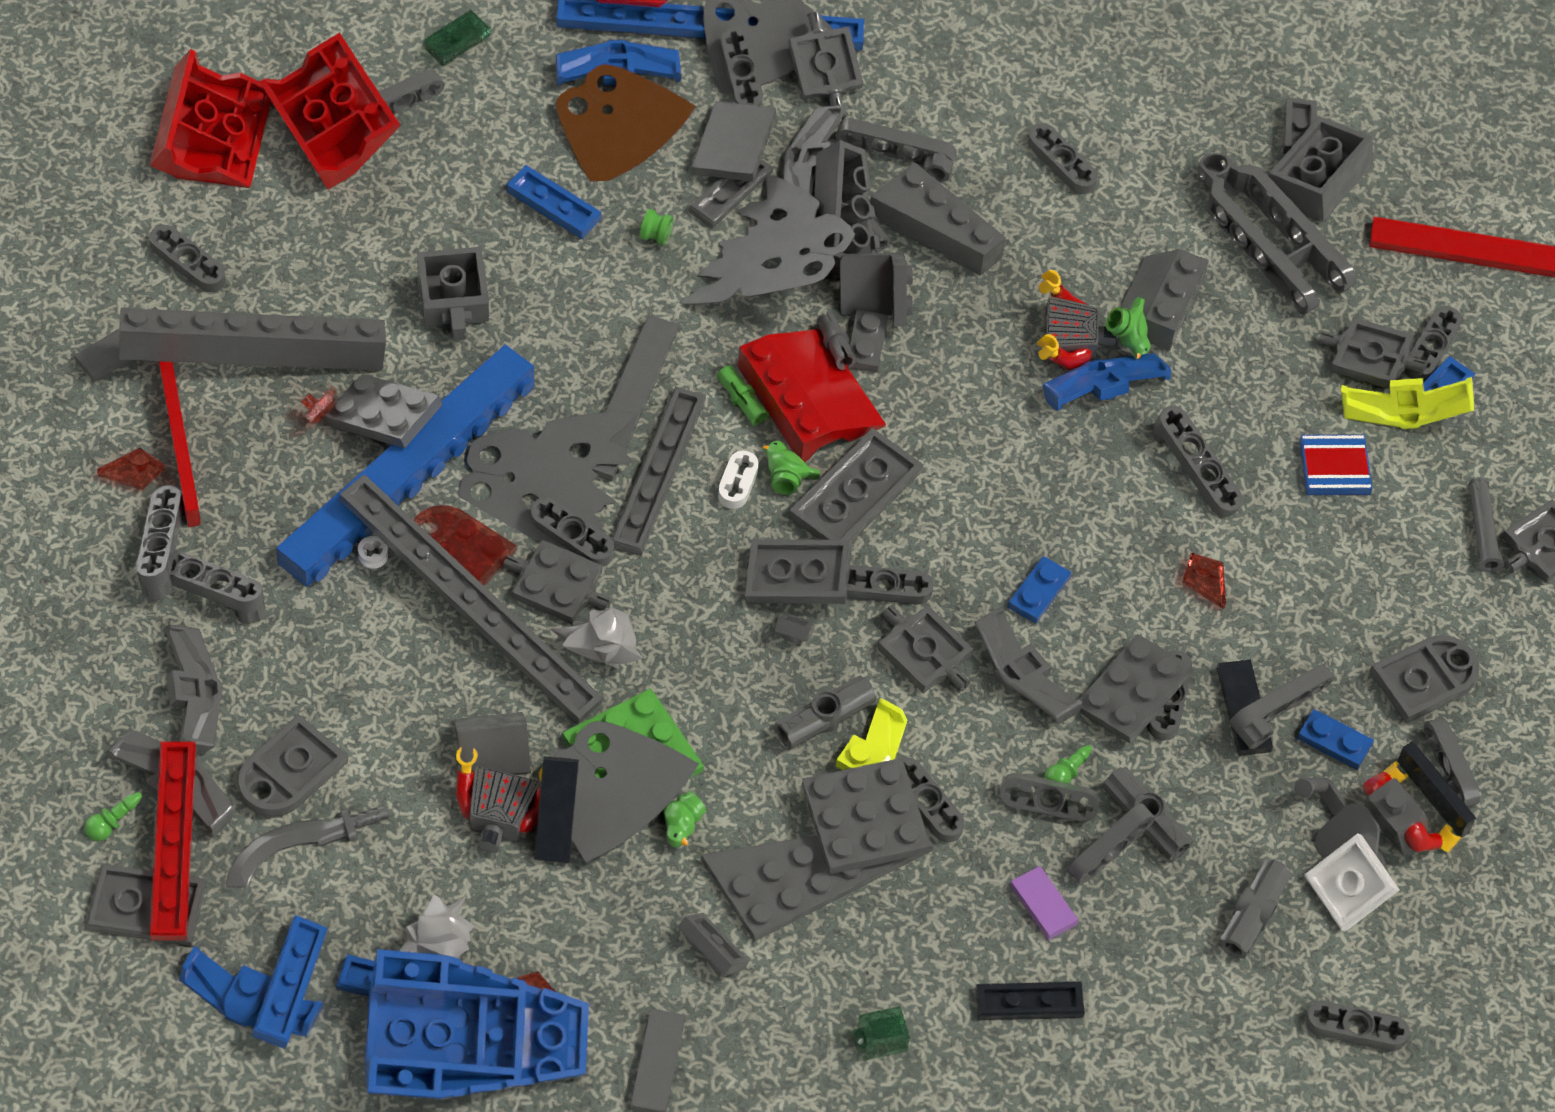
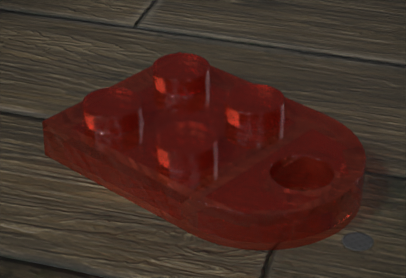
[414,505,516,586]

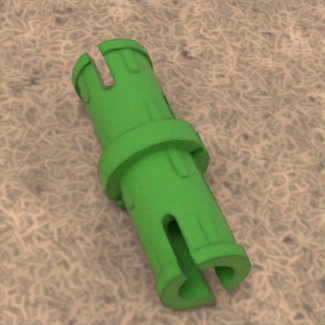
[716,365,769,426]

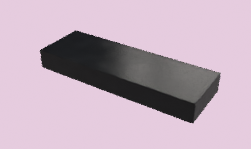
[1216,659,1273,756]
[1397,741,1476,838]
[534,756,579,863]
[975,982,1085,1020]

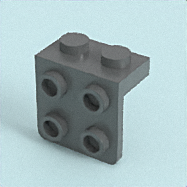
[840,252,913,326]

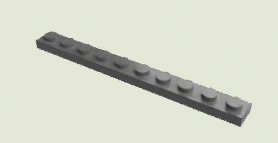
[339,474,603,724]

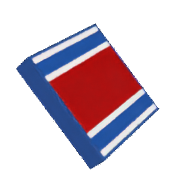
[1299,434,1373,495]

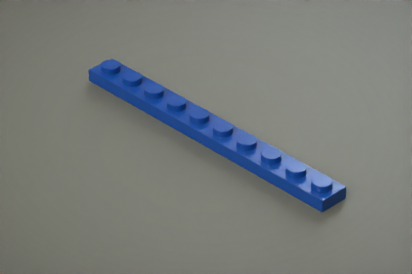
[557,0,865,50]

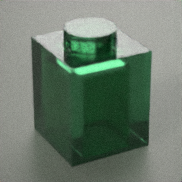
[853,1006,910,1061]

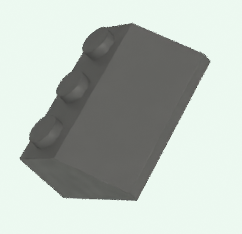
[1269,116,1374,221]
[1120,249,1209,351]

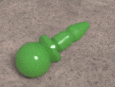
[1044,745,1092,791]
[84,792,142,841]

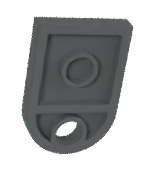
[1369,635,1479,723]
[238,714,348,816]

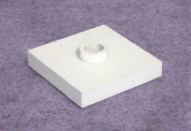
[1304,833,1400,931]

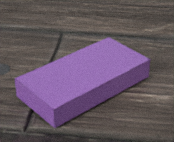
[1010,866,1078,940]

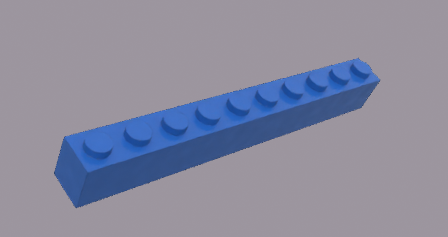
[276,344,534,587]

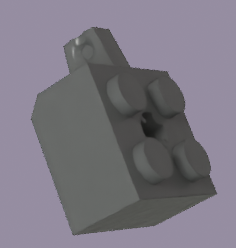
[417,247,489,341]

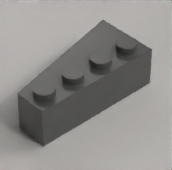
[870,162,1006,276]

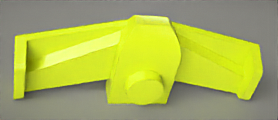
[1341,377,1474,429]
[836,698,908,770]

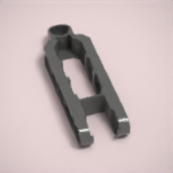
[1198,153,1357,314]

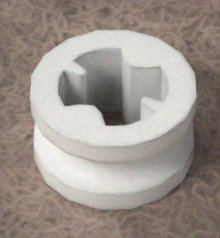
[358,536,388,569]

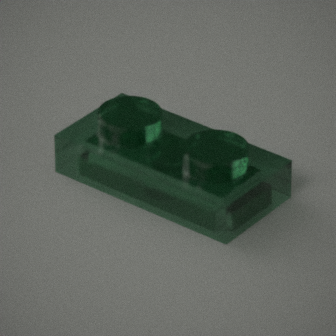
[423,10,491,66]

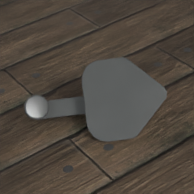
[1294,777,1386,868]

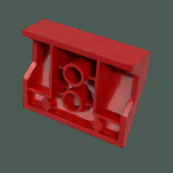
[259,32,401,189]
[149,49,271,188]
[738,329,886,462]

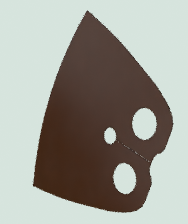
[556,64,697,182]

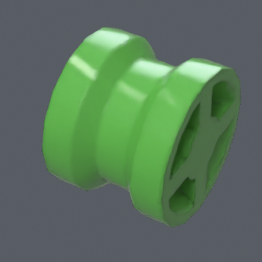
[639,209,674,246]

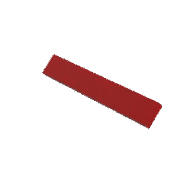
[1369,216,1555,278]
[159,361,201,527]
[150,741,196,940]

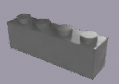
[810,140,880,276]

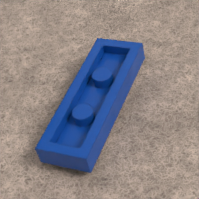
[506,165,601,239]

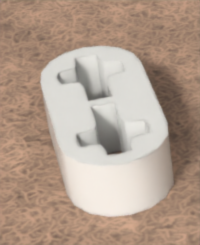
[718,451,759,509]

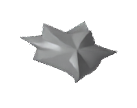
[549,607,643,669]
[400,895,475,959]

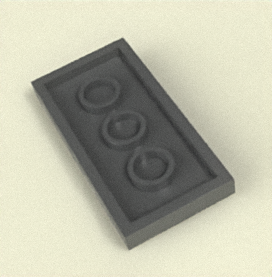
[789,428,924,543]

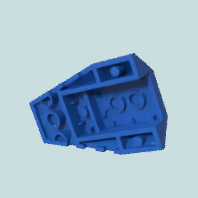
[364,949,589,1099]

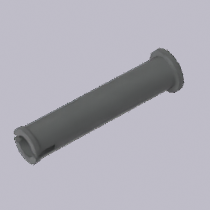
[1468,478,1504,571]

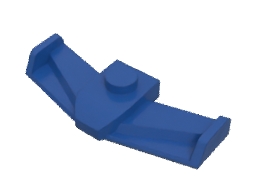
[556,40,681,86]
[1042,353,1171,411]
[179,946,324,1036]

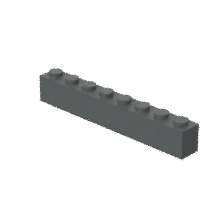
[119,308,386,371]

